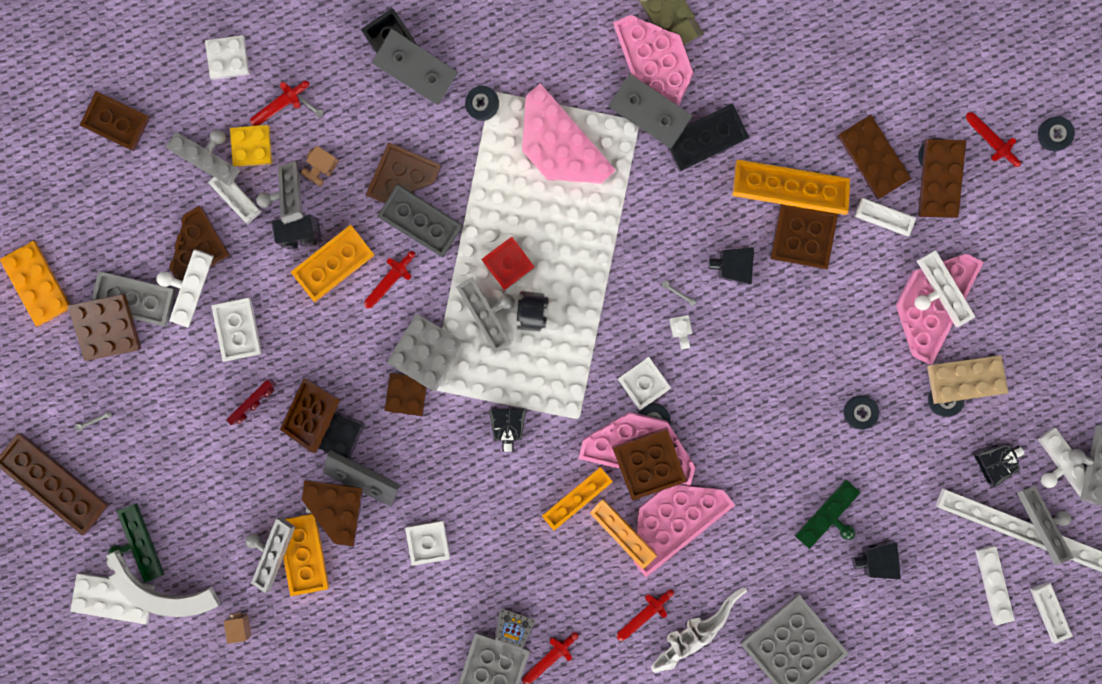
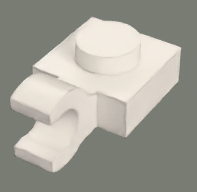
[669,315,692,350]

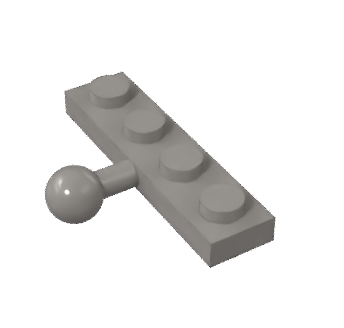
[166,129,240,187]
[257,161,303,224]
[456,277,515,353]
[1069,426,1102,505]
[1017,486,1073,566]
[245,517,295,593]

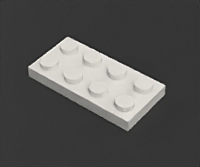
[70,572,155,624]

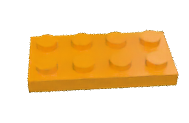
[291,224,375,302]
[0,241,70,326]
[283,513,330,597]

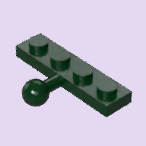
[794,479,861,549]
[108,503,165,583]

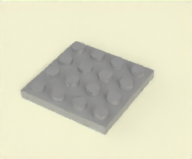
[740,594,849,684]

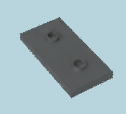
[371,29,458,105]
[608,73,693,149]
[377,184,463,258]
[323,450,400,506]

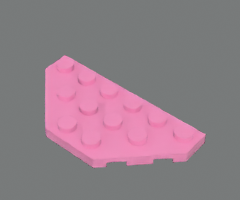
[613,15,694,106]
[522,83,616,184]
[896,254,984,365]
[579,412,695,486]
[633,485,735,577]

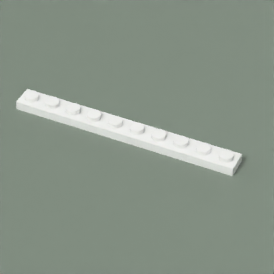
[935,489,1102,572]

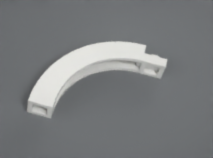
[106,550,221,617]

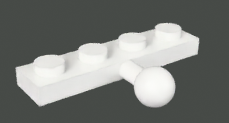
[157,249,214,327]
[914,250,975,327]
[1037,428,1086,501]

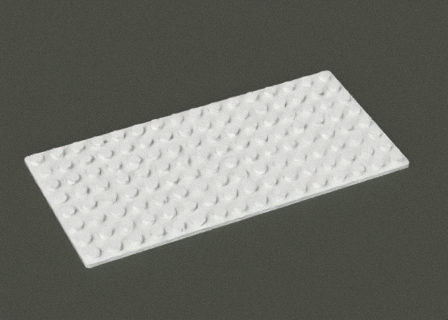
[436,92,639,419]

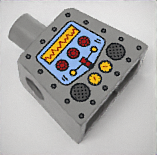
[495,609,536,660]

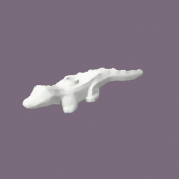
[651,588,747,673]

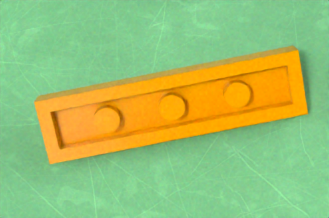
[542,466,613,531]
[590,499,658,569]

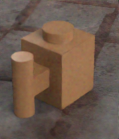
[301,145,339,187]

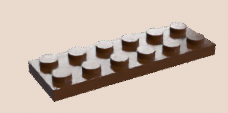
[0,433,110,536]

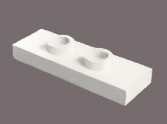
[208,177,262,224]
[854,198,916,237]
[1030,582,1073,644]

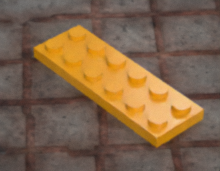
[732,159,850,215]

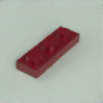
[226,379,277,426]

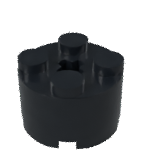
[516,291,549,332]

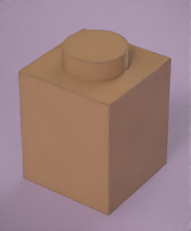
[223,612,251,644]

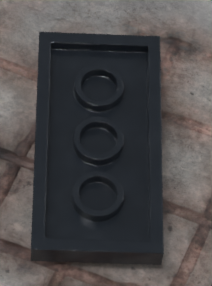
[668,103,750,172]

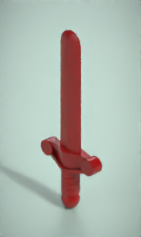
[250,80,310,126]
[965,112,1021,167]
[364,251,415,309]
[616,589,674,641]
[522,632,579,684]

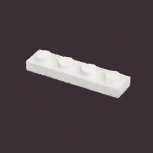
[975,545,1015,625]

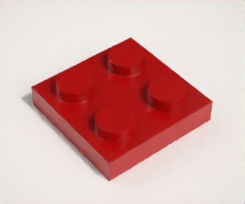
[481,237,535,291]

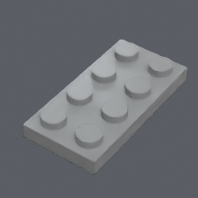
[92,271,176,326]

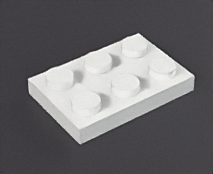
[211,298,262,362]

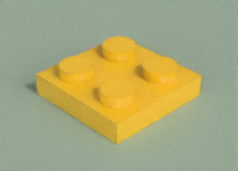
[230,125,272,167]

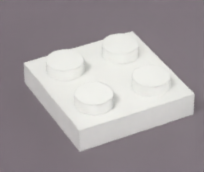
[205,35,250,80]
[618,357,671,410]
[405,520,450,566]

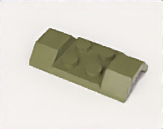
[638,0,704,45]

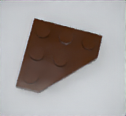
[366,142,442,203]
[169,206,231,281]
[301,479,363,547]

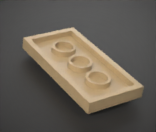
[927,356,1008,404]

